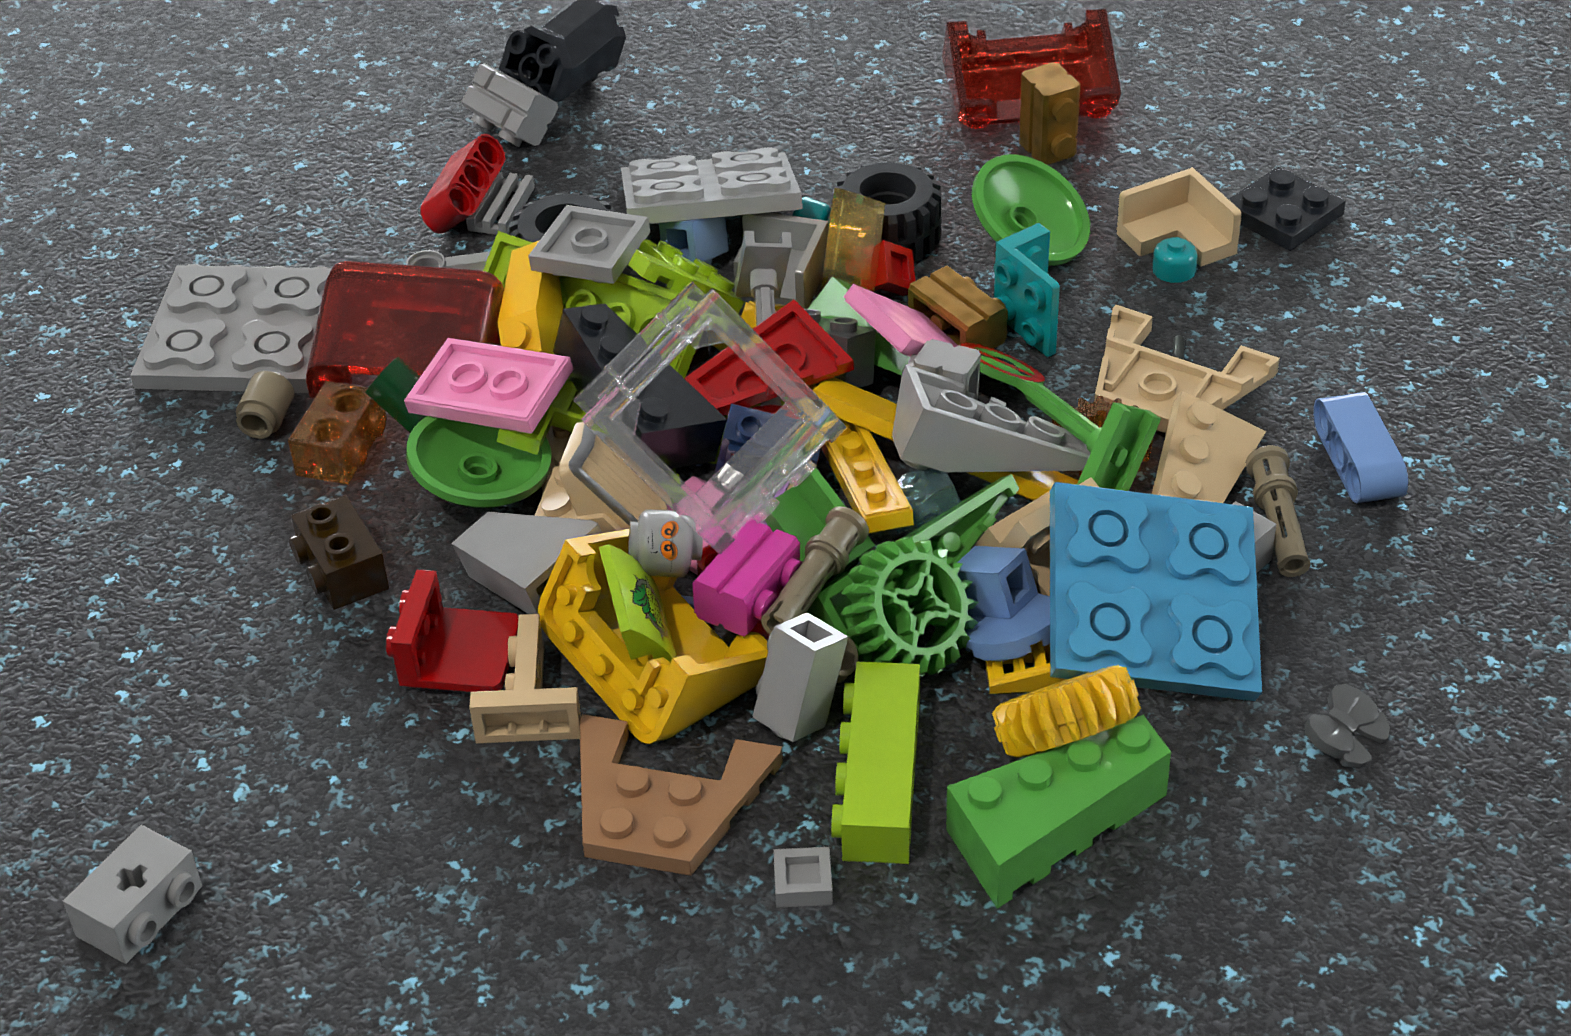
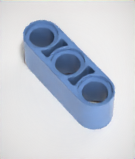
[1314,392,1408,503]

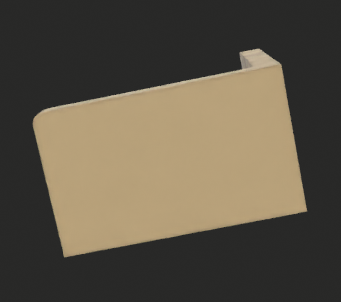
[1117,167,1241,267]

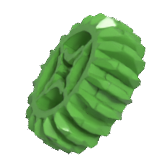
[840,537,978,677]

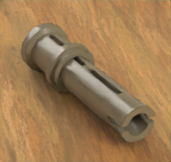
[1246,445,1311,577]
[761,506,869,634]

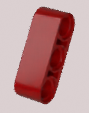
[420,134,505,234]

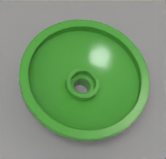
[972,154,1090,266]
[406,416,552,508]

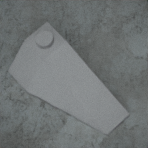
[892,365,1090,472]

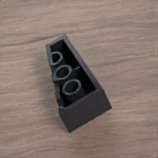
[553,303,727,473]

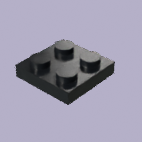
[1228,166,1346,251]

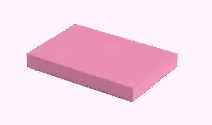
[843,284,958,357]
[404,338,574,434]

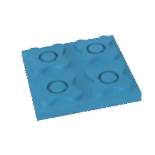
[1050,482,1262,701]

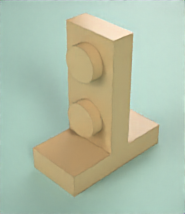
[469,614,581,743]

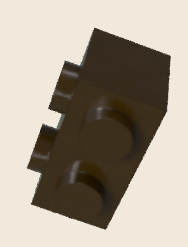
[289,495,389,610]

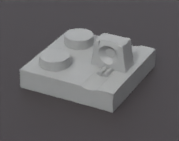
[528,205,650,284]

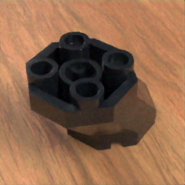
[499,0,626,103]

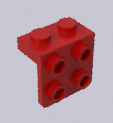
[386,570,519,692]

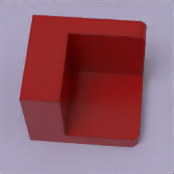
[844,240,915,296]

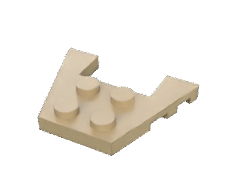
[1094,305,1280,433]

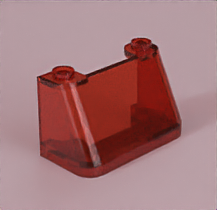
[942,9,1121,129]
[306,261,504,400]

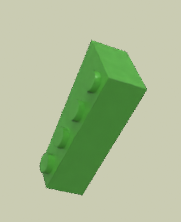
[946,715,1171,909]

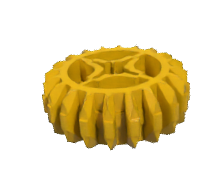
[992,665,1141,757]

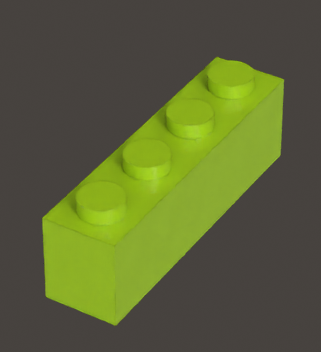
[831,661,920,864]

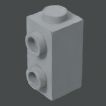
[753,613,848,742]

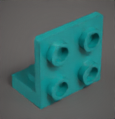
[994,223,1060,357]

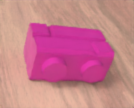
[692,519,802,637]

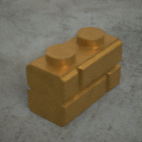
[1019,62,1080,165]
[908,265,1008,349]

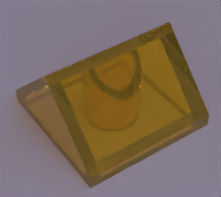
[820,188,886,291]

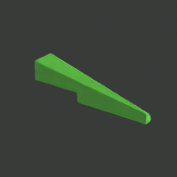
[807,474,1019,671]

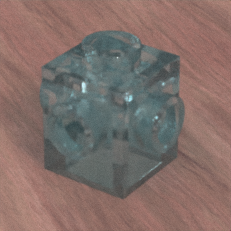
[895,468,960,535]

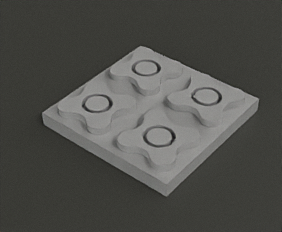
[621,147,803,224]
[130,264,348,393]

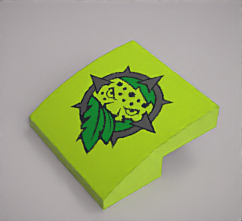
[599,544,677,662]

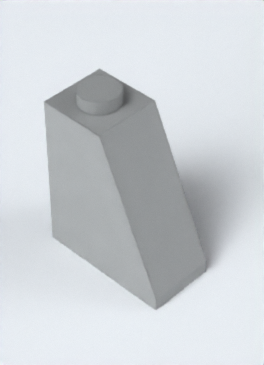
[452,512,602,614]

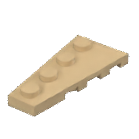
[1152,391,1266,503]

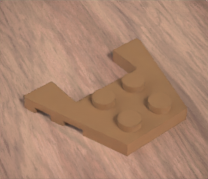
[580,714,783,876]

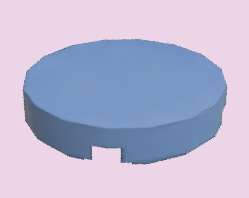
[965,594,1050,661]

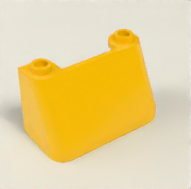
[538,529,768,744]

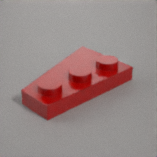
[684,299,854,416]

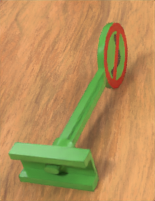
[960,342,1161,491]

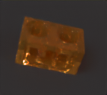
[288,381,387,485]

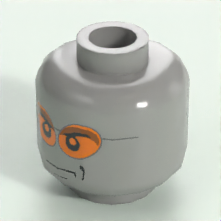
[628,509,703,577]

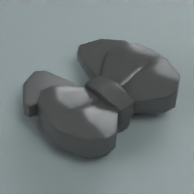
[1304,684,1390,768]

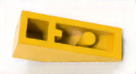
[498,240,564,354]

